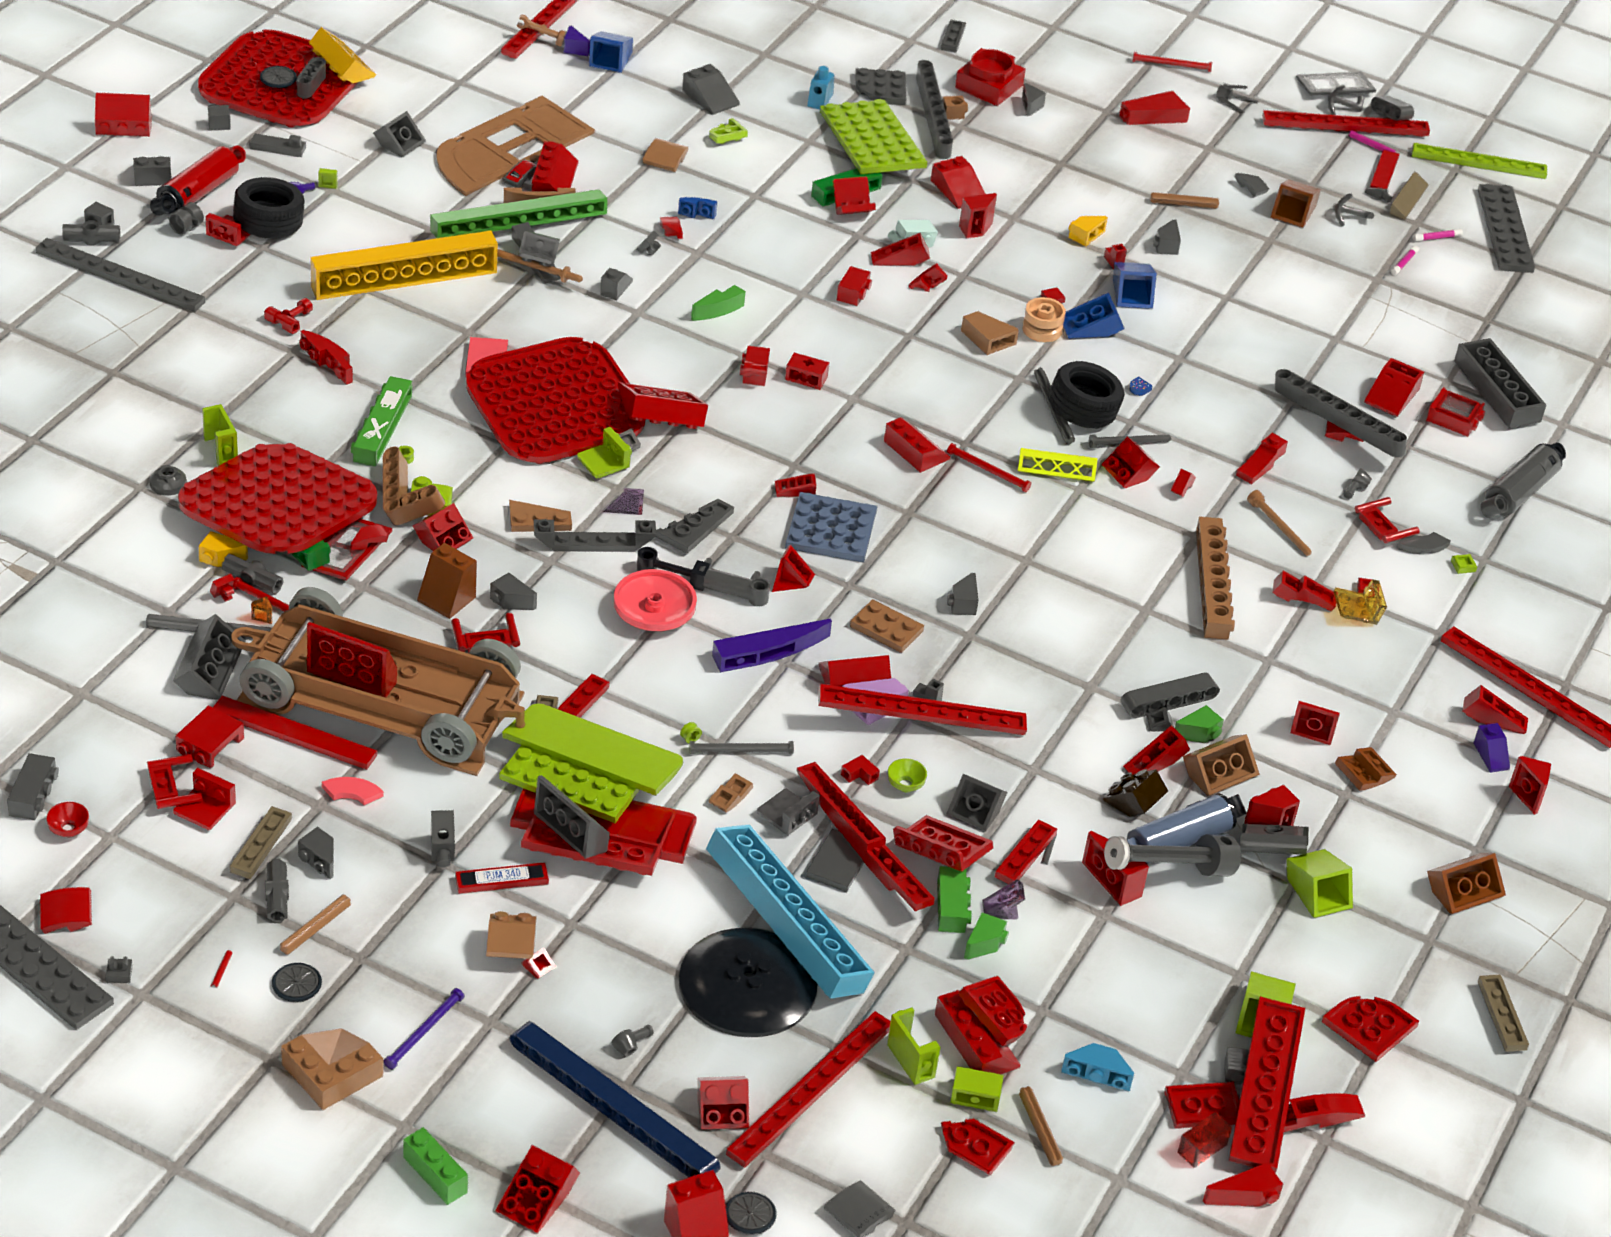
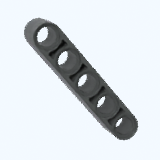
[1120,672,1220,718]

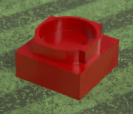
[955,48,1026,106]

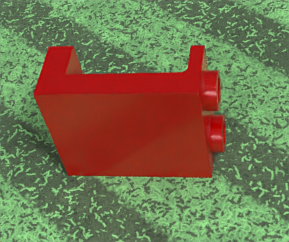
[175,705,244,768]

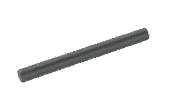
[1034,367,1075,445]
[146,614,272,638]

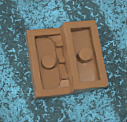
[642,138,689,172]

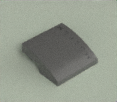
[824,1180,896,1237]

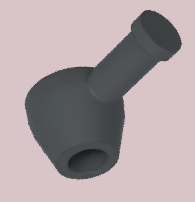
[1344,468,1372,499]
[611,1024,654,1056]

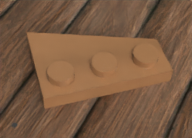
[509,500,572,532]

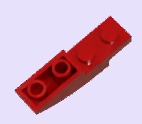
[299,330,353,385]
[1284,1093,1365,1132]

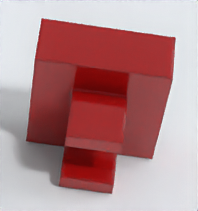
[210,573,235,602]

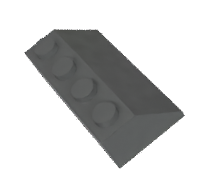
[173,614,246,700]
[534,775,610,859]

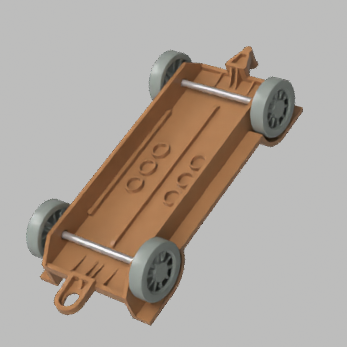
[231,587,525,776]

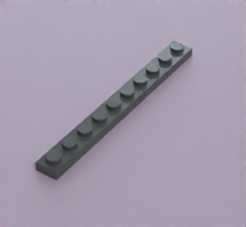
[36,238,205,312]

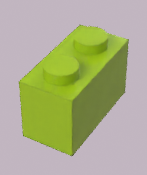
[950,1066,1004,1112]

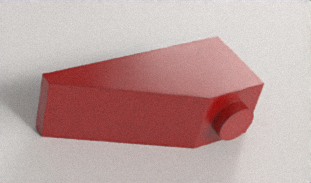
[871,233,930,266]
[1462,685,1528,734]
[1123,725,1190,774]
[1203,1162,1283,1207]

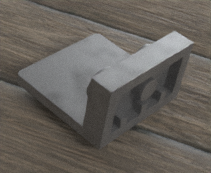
[757,788,820,835]

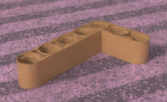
[383,446,445,525]

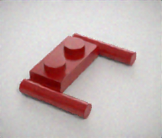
[1355,497,1420,543]
[451,613,521,653]
[147,754,203,809]

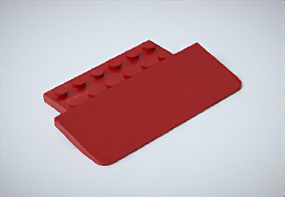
[510,788,697,876]

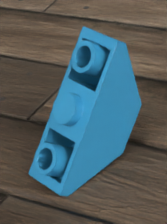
[1061,1043,1134,1091]

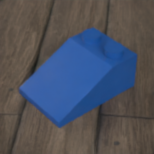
[1063,293,1125,338]

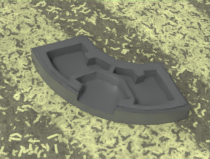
[1397,532,1451,554]

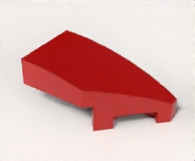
[660,217,683,239]
[909,263,948,292]
[350,525,389,550]

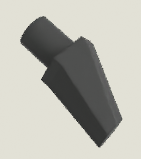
[1365,188,1392,202]

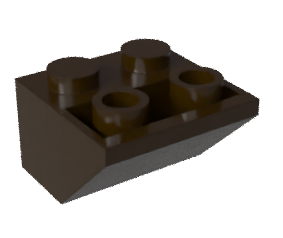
[1103,769,1168,817]

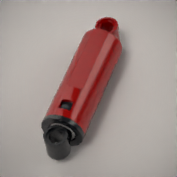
[150,145,246,215]

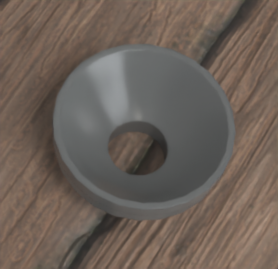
[150,465,187,496]

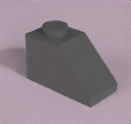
[1153,219,1181,255]
[600,268,633,301]
[490,572,537,610]
[947,573,979,615]

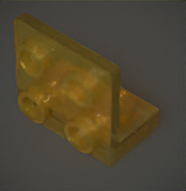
[1333,579,1387,625]

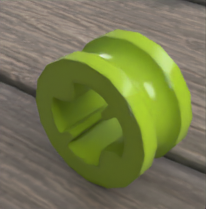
[398,445,414,464]
[680,722,702,744]

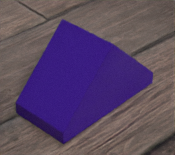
[564,25,590,56]

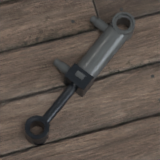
[636,547,770,606]

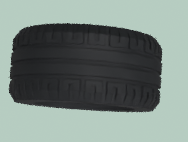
[233,177,305,239]
[1049,361,1125,429]

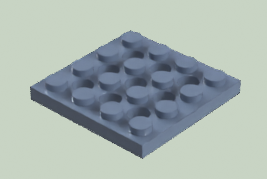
[785,492,878,563]

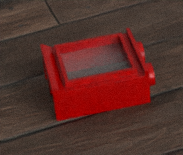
[1426,387,1486,437]

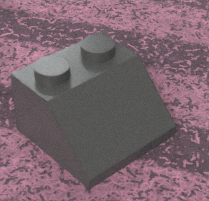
[373,111,426,157]
[133,156,171,186]
[946,774,1008,831]

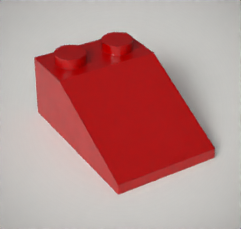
[930,156,986,209]
[1082,831,1149,906]

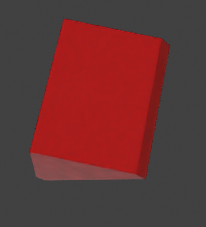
[1508,756,1551,815]

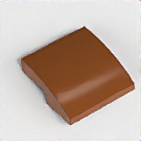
[1335,747,1397,791]

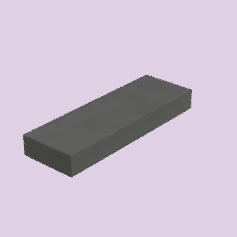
[941,19,966,53]

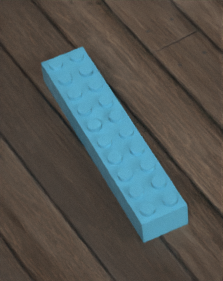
[706,824,875,999]

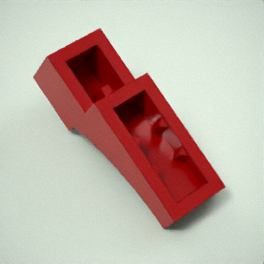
[1236,433,1288,484]
[1272,570,1337,612]

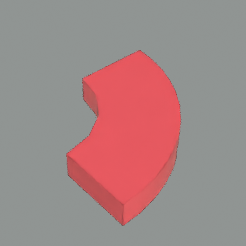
[322,777,383,805]

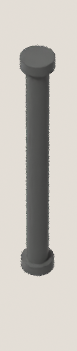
[690,741,794,754]

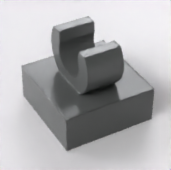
[637,230,661,255]
[106,956,133,983]

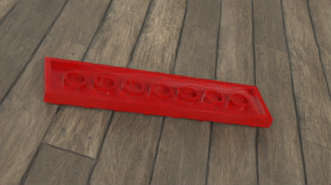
[1228,997,1306,1173]

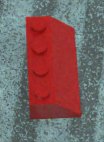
[532,141,578,192]
[935,990,1021,1075]

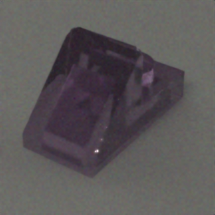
[982,879,1025,919]

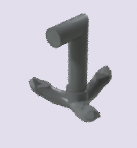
[1327,85,1364,115]
[1332,193,1374,226]

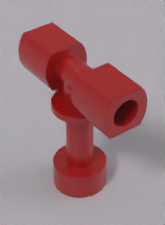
[264,298,313,334]

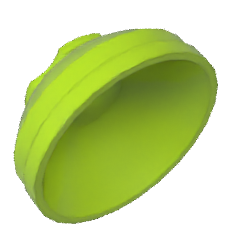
[888,758,927,792]

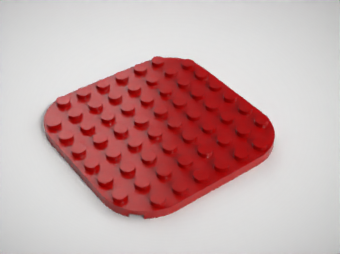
[198,29,358,127]
[466,337,646,464]
[178,443,377,554]

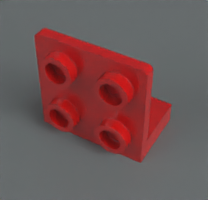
[833,176,876,215]
[205,213,251,246]
[173,768,236,830]

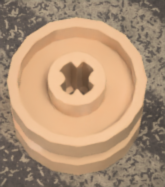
[1022,297,1066,342]

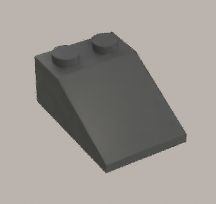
[682,64,740,115]

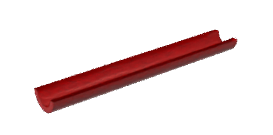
[211,950,233,988]

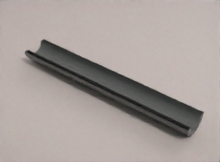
[1041,834,1057,865]

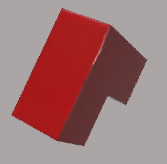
[1104,243,1127,270]
[1171,469,1196,497]
[841,755,880,785]

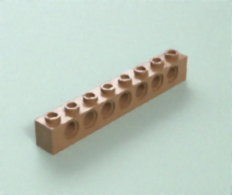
[1196,516,1235,640]

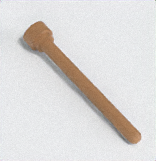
[1247,490,1312,556]

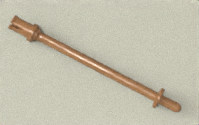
[497,249,583,283]

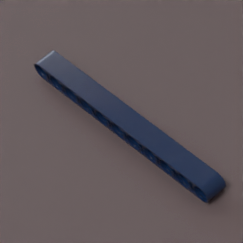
[510,1021,721,1178]

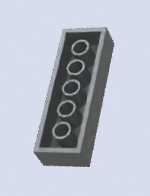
[1454,338,1546,428]

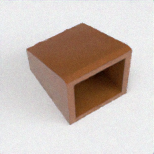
[1271,179,1321,228]
[417,543,477,619]

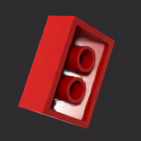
[95,93,152,137]
[884,417,950,473]
[818,655,891,687]

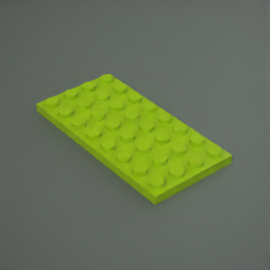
[820,99,927,174]

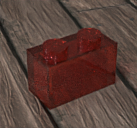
[1177,1112,1232,1168]

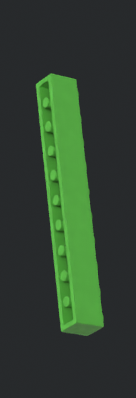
[430,189,607,238]

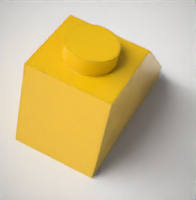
[1068,216,1108,246]
[199,531,248,567]

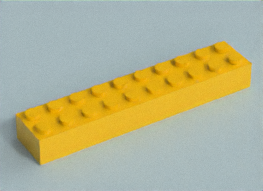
[310,231,498,300]

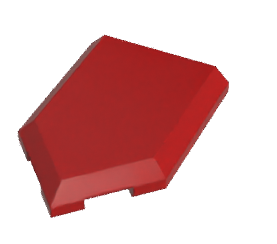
[941,1119,1015,1175]

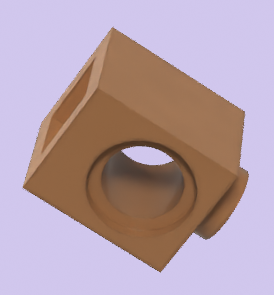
[942,96,968,120]

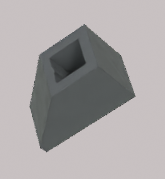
[298,826,334,879]

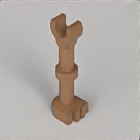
[517,14,567,47]

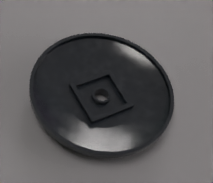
[679,928,818,1037]

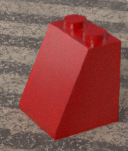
[664,1170,729,1237]

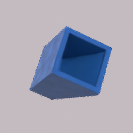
[589,31,633,73]
[1113,262,1157,309]

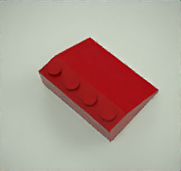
[618,382,708,429]
[307,622,397,698]

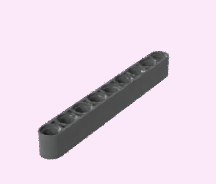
[916,60,953,159]
[1275,369,1407,458]

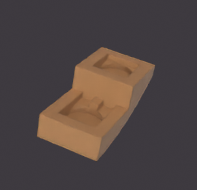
[709,773,753,813]

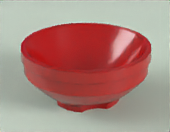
[46,802,89,837]

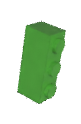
[937,866,972,933]
[403,1127,468,1205]

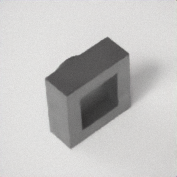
[619,429,641,451]

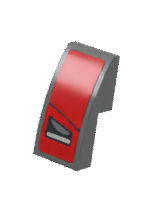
[503,159,537,188]

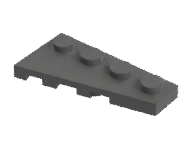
[656,499,734,553]

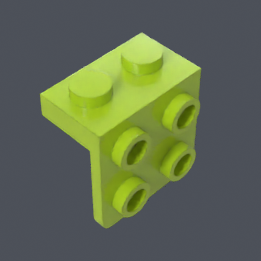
[577,427,632,478]

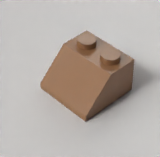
[486,911,537,959]

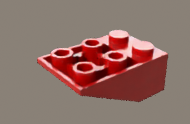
[1364,358,1424,417]
[495,1145,580,1233]

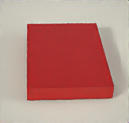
[1164,1082,1240,1129]

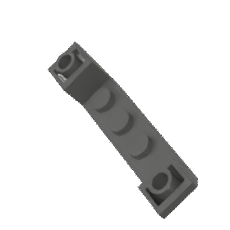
[534,519,656,552]

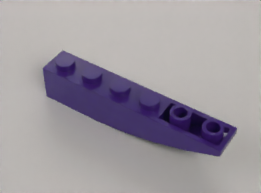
[712,618,832,673]

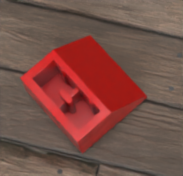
[959,193,997,238]
[1101,436,1160,488]
[413,503,473,551]
[1244,784,1300,826]
[697,1076,749,1129]

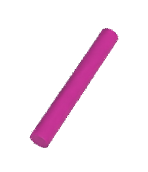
[1349,131,1396,153]

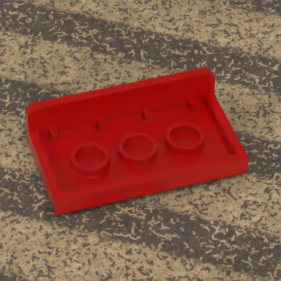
[893,815,994,872]

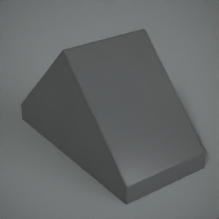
[1022,83,1046,116]

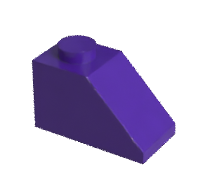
[1473,723,1510,773]

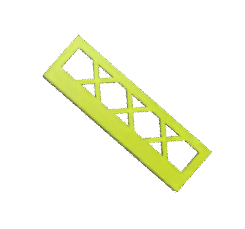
[1018,448,1098,482]

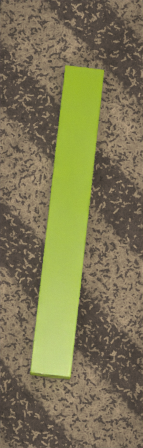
[1412,143,1547,179]

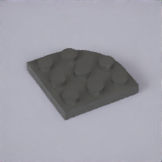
[855,68,906,105]

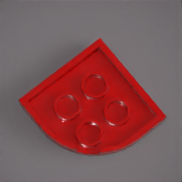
[958,975,1027,1046]
[1322,996,1419,1062]

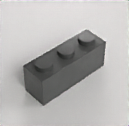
[7,753,59,820]

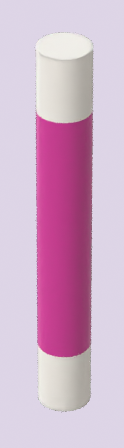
[1413,229,1463,242]
[1390,245,1419,276]

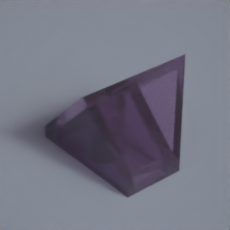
[603,488,644,515]

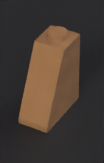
[961,311,1019,355]

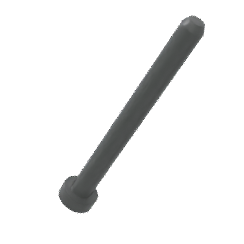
[1089,434,1171,448]

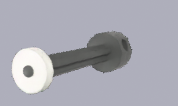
[1104,834,1241,877]

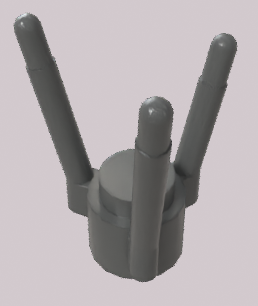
[1216,83,1258,113]

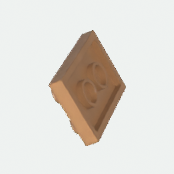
[850,599,924,653]

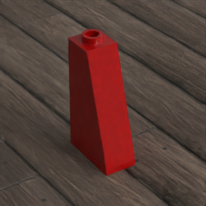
[1119,90,1190,125]

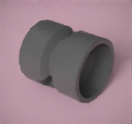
[168,202,204,235]

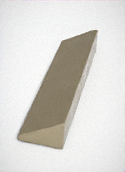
[1389,171,1429,220]

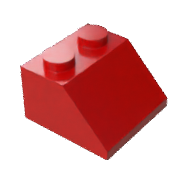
[1290,701,1340,745]

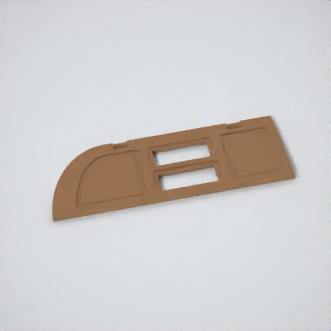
[436,95,595,196]

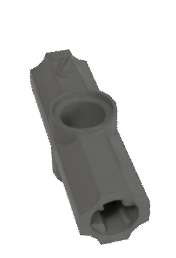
[62,220,121,245]
[222,554,284,594]
[265,858,289,923]

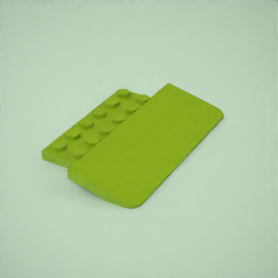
[499,704,683,823]

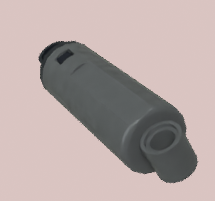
[1481,442,1566,518]

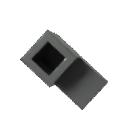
[912,679,944,701]

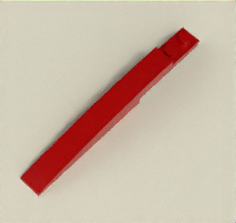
[796,762,935,911]

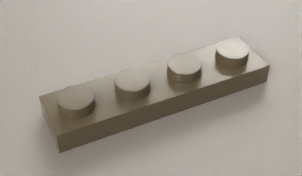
[230,806,292,879]
[1477,974,1529,1052]

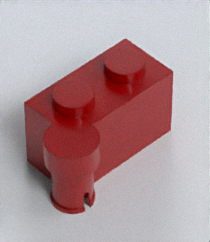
[740,346,770,386]

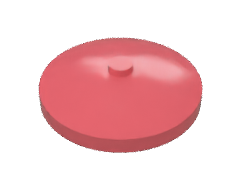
[614,569,697,631]

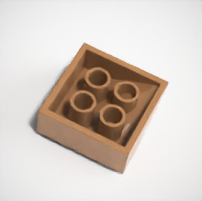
[281,1028,383,1110]

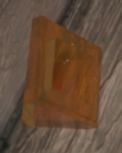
[251,596,273,624]

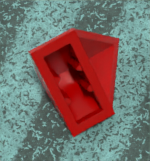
[772,545,815,592]

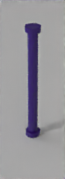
[383,988,465,1070]

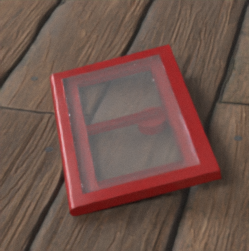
[301,519,393,581]

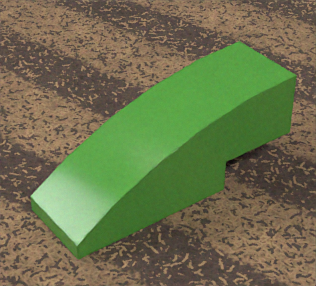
[691,285,746,321]

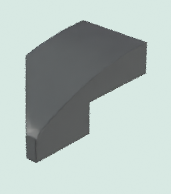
[1234,173,1269,197]

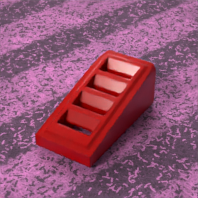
[774,473,817,497]

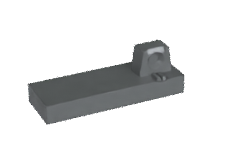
[250,133,306,157]

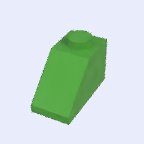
[1175,705,1224,743]
[964,913,1009,960]

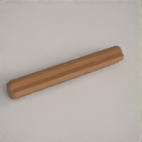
[1150,192,1219,208]
[280,894,351,955]
[1019,1086,1063,1166]

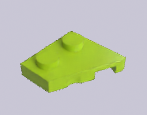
[709,118,748,144]

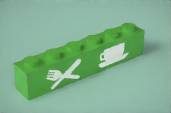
[351,376,412,467]

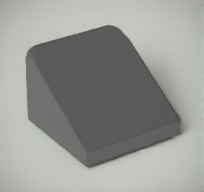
[1146,707,1174,732]

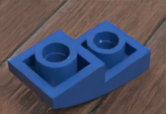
[678,197,717,220]

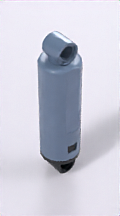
[1127,793,1247,864]

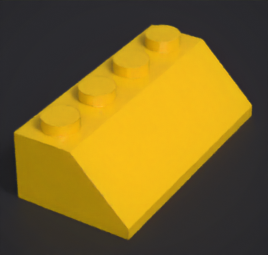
[309,27,376,84]

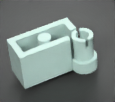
[888,220,938,247]

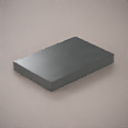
[806,828,864,892]

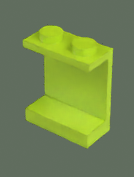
[202,404,238,466]
[887,1007,941,1085]

